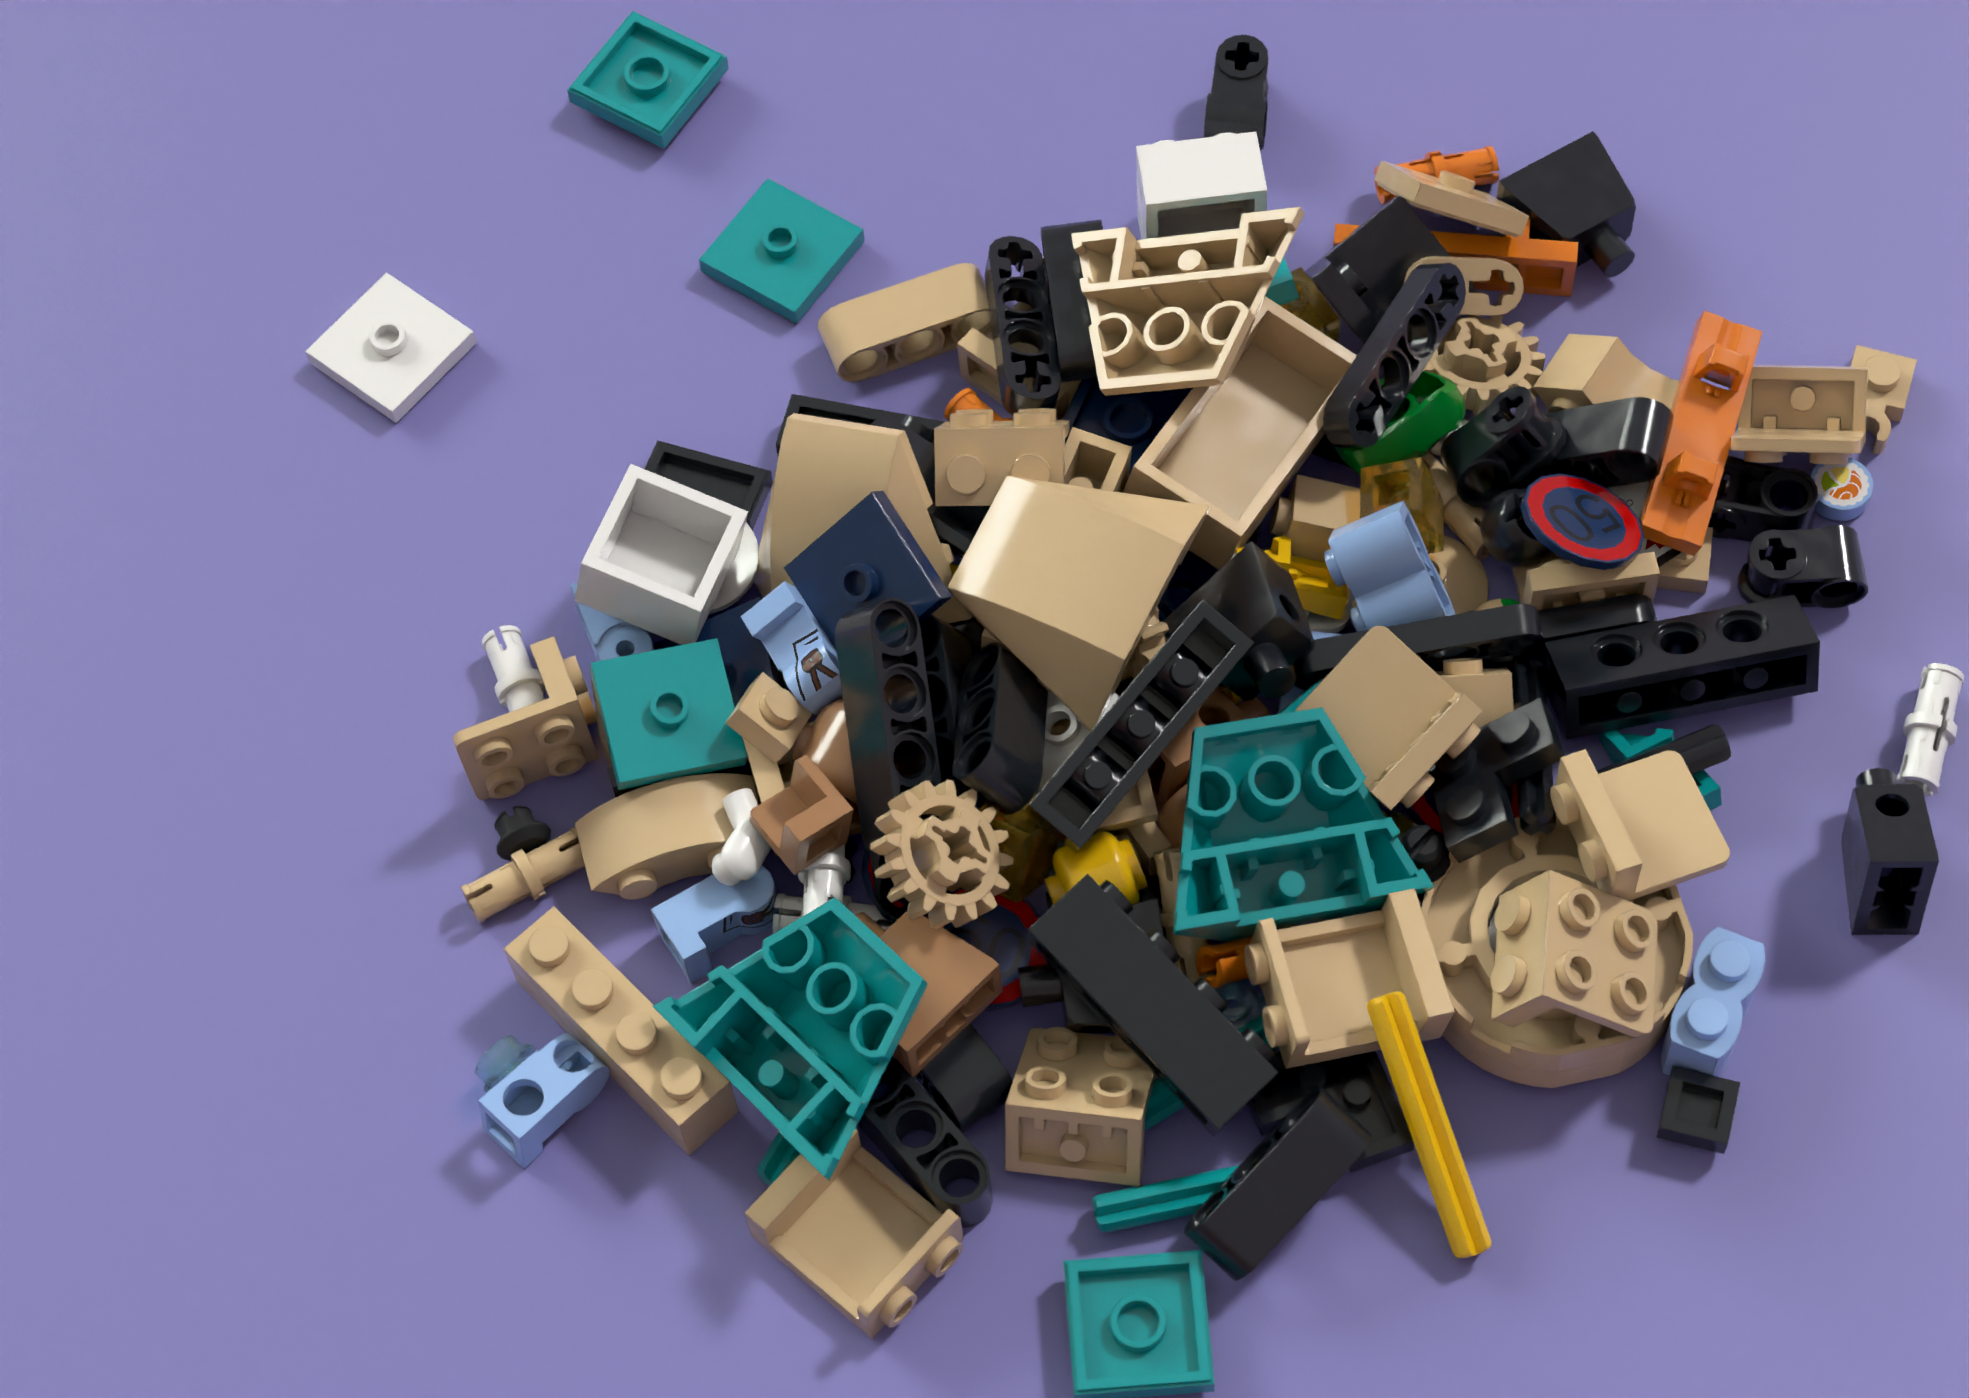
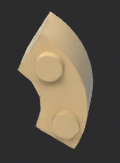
[1533,334,1679,412]
[575,773,760,900]

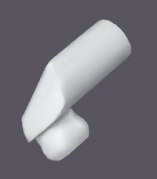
[712,788,771,886]

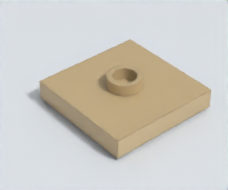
[1374,160,1529,238]

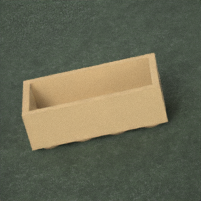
[1123,296,1357,570]

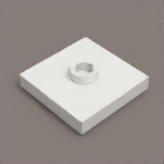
[305,272,477,423]

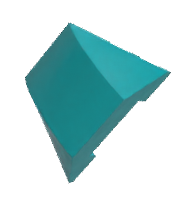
[1173,707,1434,941]
[652,897,928,1180]

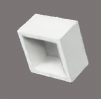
[1136,132,1267,239]
[575,464,748,645]

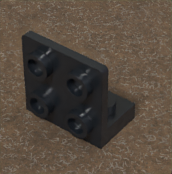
[1304,196,1474,368]

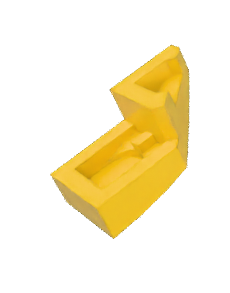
[1236,535,1347,620]

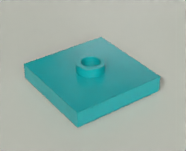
[567,11,729,149]
[699,178,865,324]
[590,638,747,790]
[1063,1250,1215,1398]

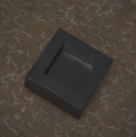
[1656,1066,1740,1154]

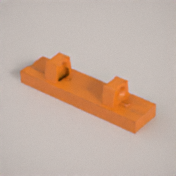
[1333,219,1578,297]
[1639,310,1763,556]

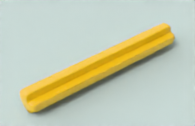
[1367,991,1492,1258]

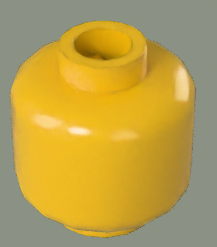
[1044,831,1147,905]

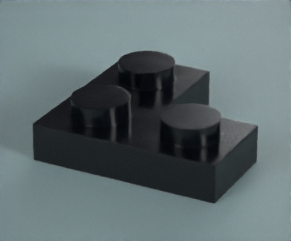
[1427,698,1565,863]
[1248,1051,1414,1173]

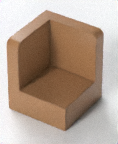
[750,754,854,875]

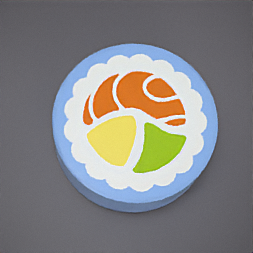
[1810,458,1873,521]

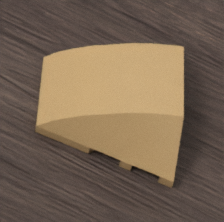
[1071,207,1305,396]
[754,413,973,624]
[947,476,1210,732]

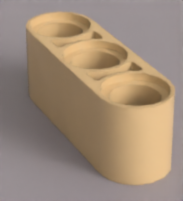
[817,263,992,382]

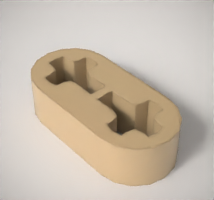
[1404,256,1524,316]

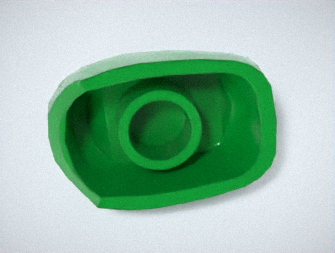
[1331,371,1466,479]

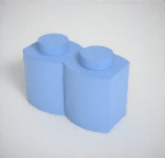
[1324,501,1456,632]
[1661,927,1765,1077]

